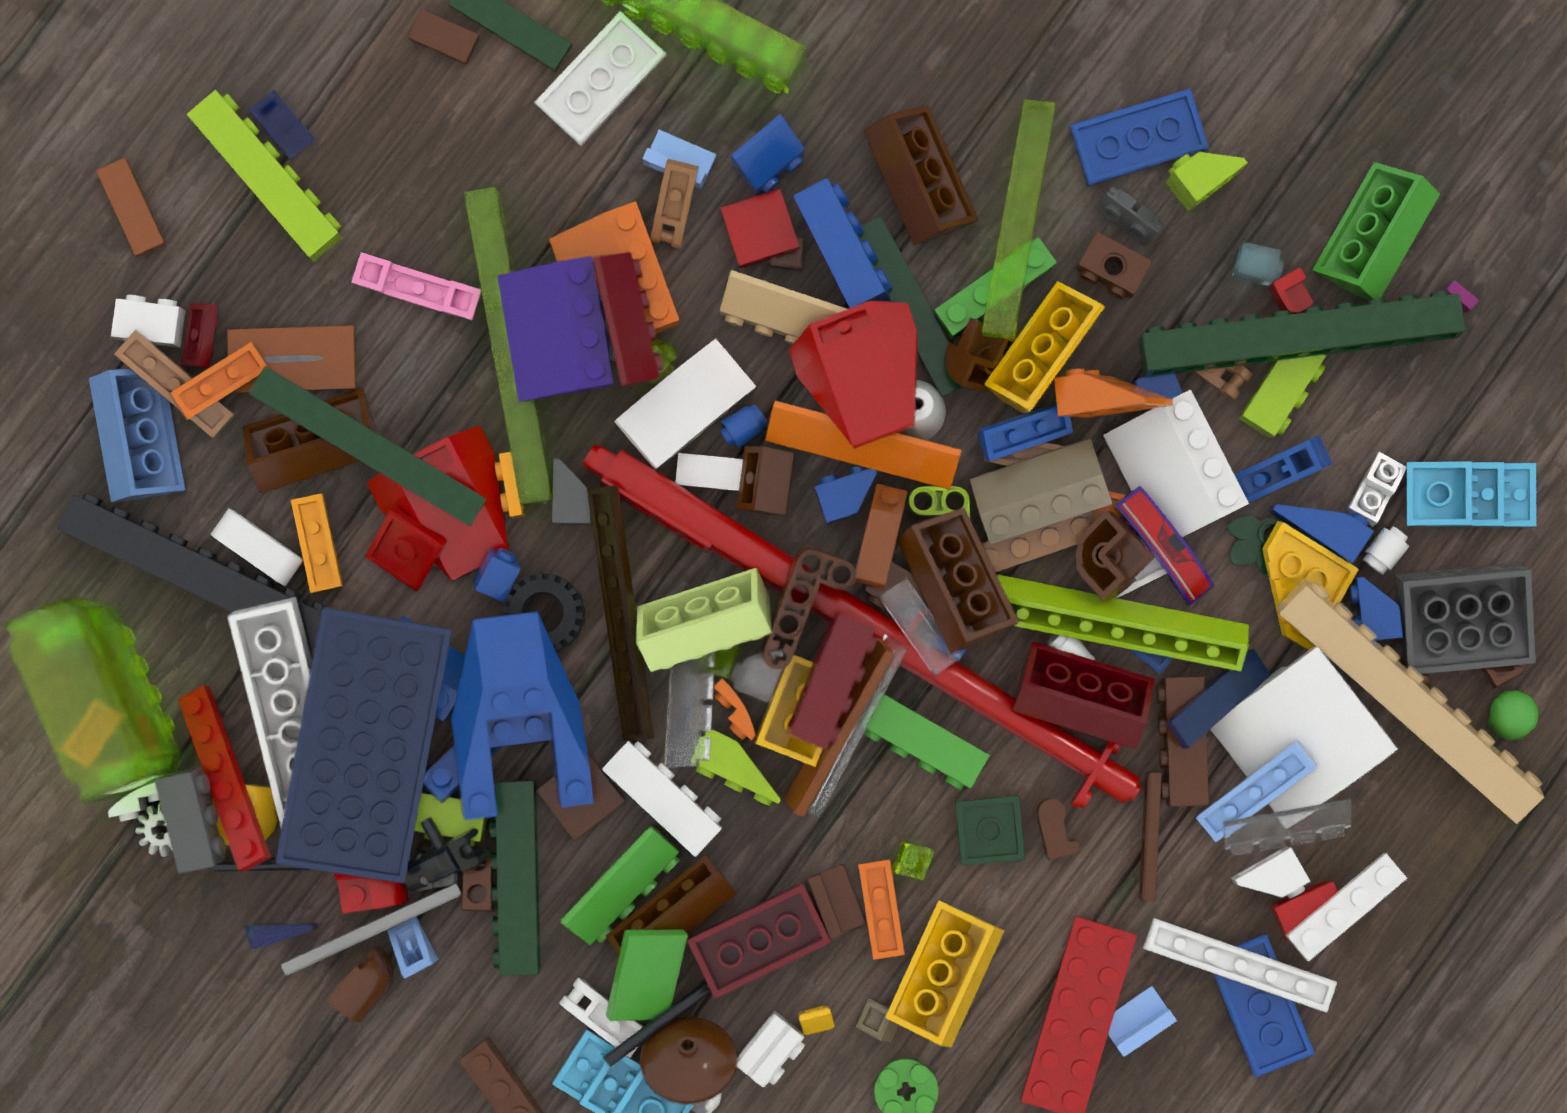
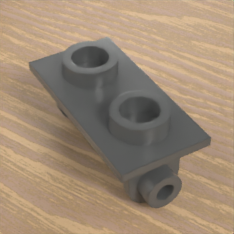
[1096,187,1163,247]

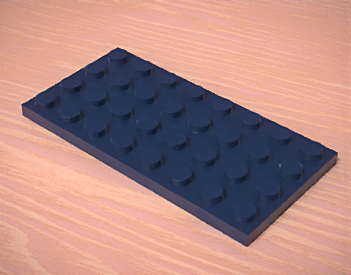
[275,607,452,883]

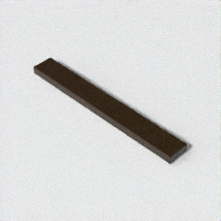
[587,485,654,741]

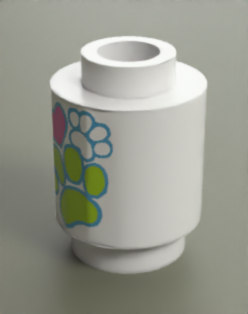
[1362,526,1409,575]

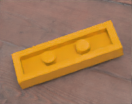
[291,493,343,593]

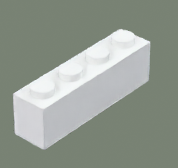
[602,741,722,857]

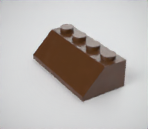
[863,106,978,245]
[243,388,377,493]
[897,507,1019,654]

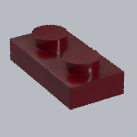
[181,303,218,368]

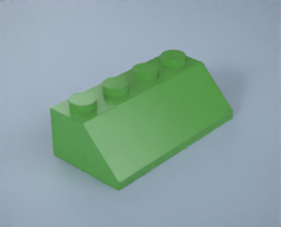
[1312,162,1440,300]
[560,824,680,945]

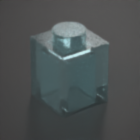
[1232,242,1284,286]

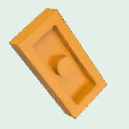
[495,452,525,518]

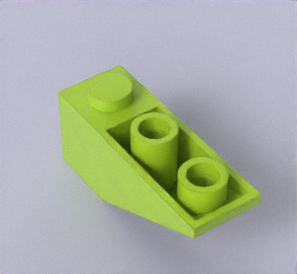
[692,728,781,806]

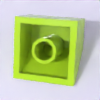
[1165,152,1248,212]

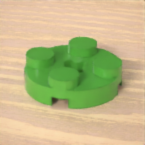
[874,1058,938,1113]

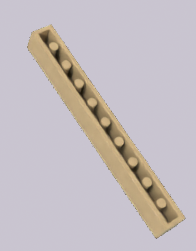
[1278,578,1544,824]

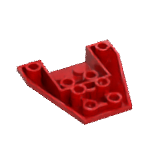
[789,301,918,449]
[367,425,509,581]

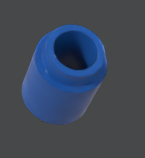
[719,404,768,448]

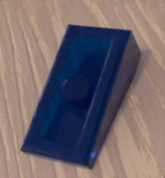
[249,89,315,159]
[245,922,318,950]

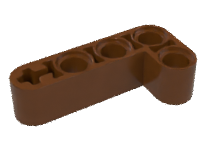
[760,546,856,670]

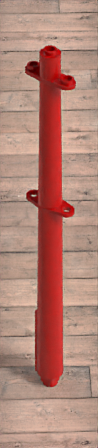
[582,444,1142,809]

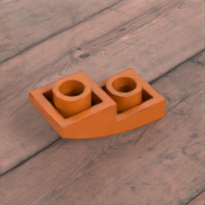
[714,678,756,740]

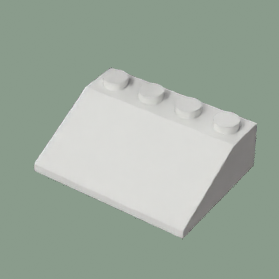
[1103,389,1249,537]

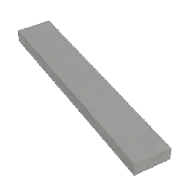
[281,881,463,975]

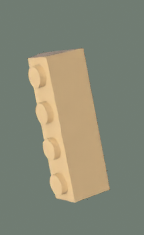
[720,270,847,345]

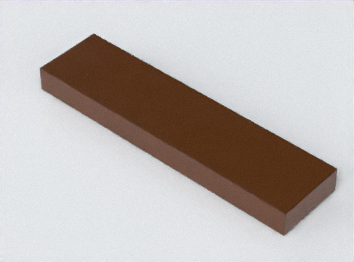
[1139,772,1162,902]

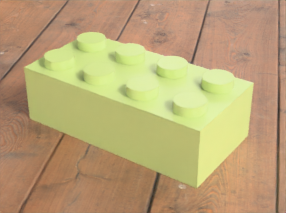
[636,568,771,672]

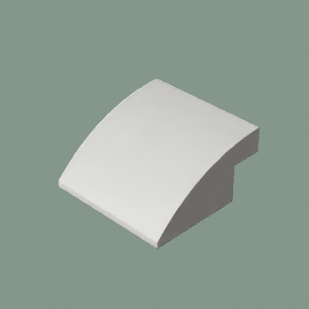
[1210,646,1397,826]

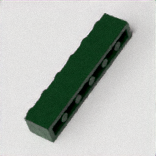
[490,780,541,976]

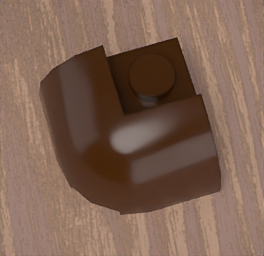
[945,318,1018,391]
[1076,510,1155,601]
[326,945,394,1022]

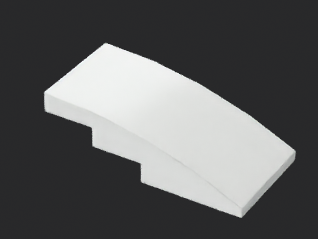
[614,338,756,470]

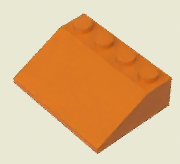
[549,201,681,334]

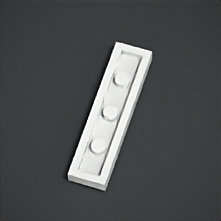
[1286,853,1407,961]

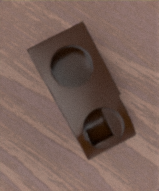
[1036,798,1080,860]
[462,852,494,912]

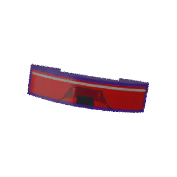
[1114,486,1214,605]

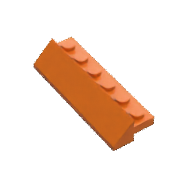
[765,401,962,490]

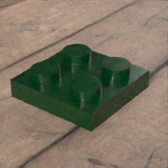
[955,795,1025,866]

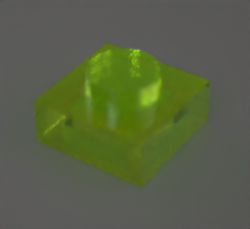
[892,840,934,880]

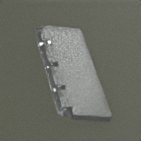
[664,651,716,768]
[1223,799,1352,856]

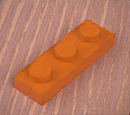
[169,342,267,420]
[858,859,905,960]

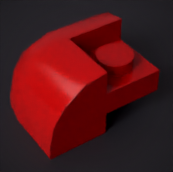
[334,873,409,914]

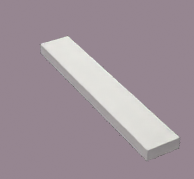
[1143,918,1337,1013]

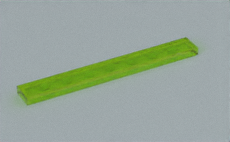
[982,99,1056,340]

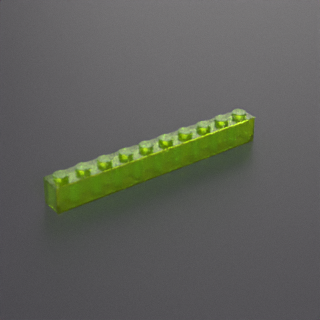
[464,187,553,507]

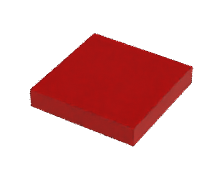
[720,189,800,269]
[365,506,447,592]

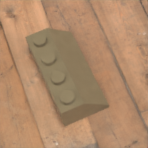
[969,438,1112,545]

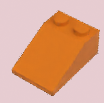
[1054,369,1173,418]

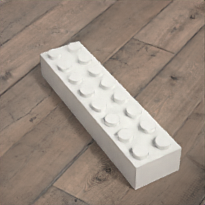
[228,597,312,827]

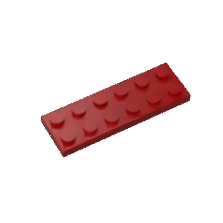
[1020,916,1137,1113]

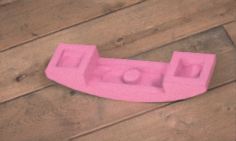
[352,252,482,321]

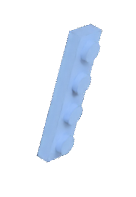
[1196,741,1317,842]

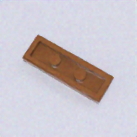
[96,157,166,257]

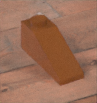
[855,484,908,588]

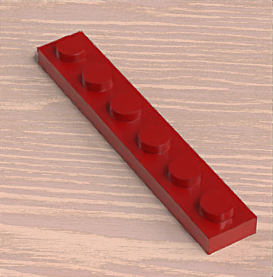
[178,685,271,872]

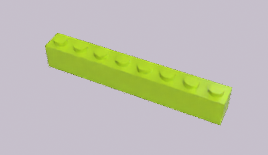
[997,574,1249,672]

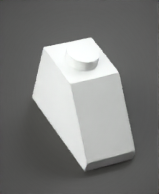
[1231,846,1310,899]

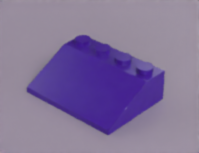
[497,256,614,402]

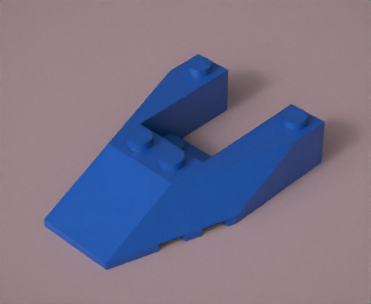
[451,611,593,820]

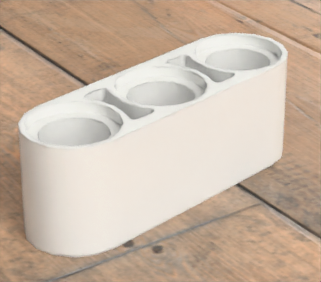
[211,508,303,586]

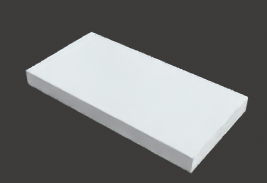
[534,11,667,146]

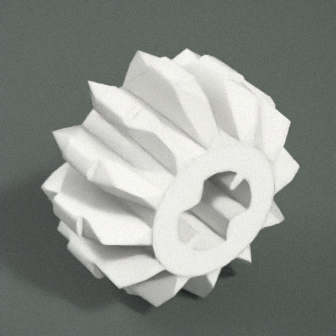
[136,802,173,857]

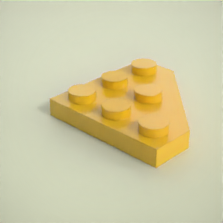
[1262,521,1359,651]

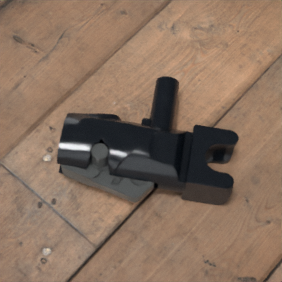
[405,817,489,891]

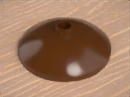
[640,1017,737,1104]

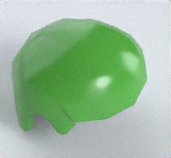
[1488,690,1539,742]

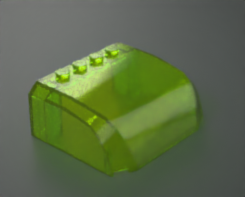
[2,598,181,804]

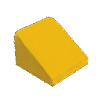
[799,1004,835,1035]

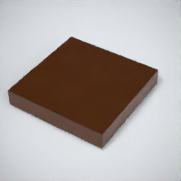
[536,752,625,841]

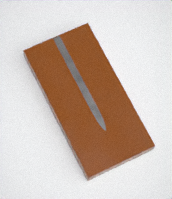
[227,325,357,394]

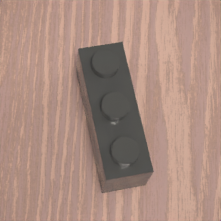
[154,766,226,874]

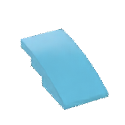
[1407,461,1536,527]
[552,1028,694,1113]

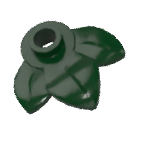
[1226,515,1278,575]

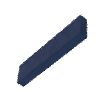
[1166,649,1271,749]

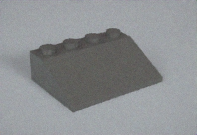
[1395,562,1536,674]

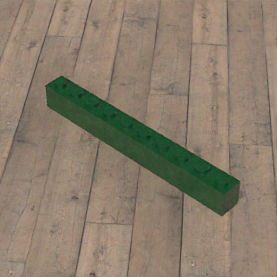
[1138,291,1466,378]

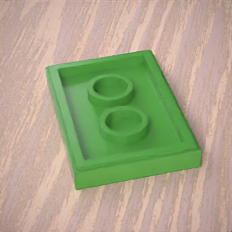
[606,930,688,1021]

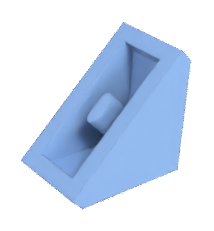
[387,916,439,979]

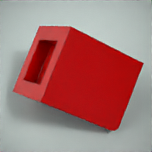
[1268,268,1313,314]

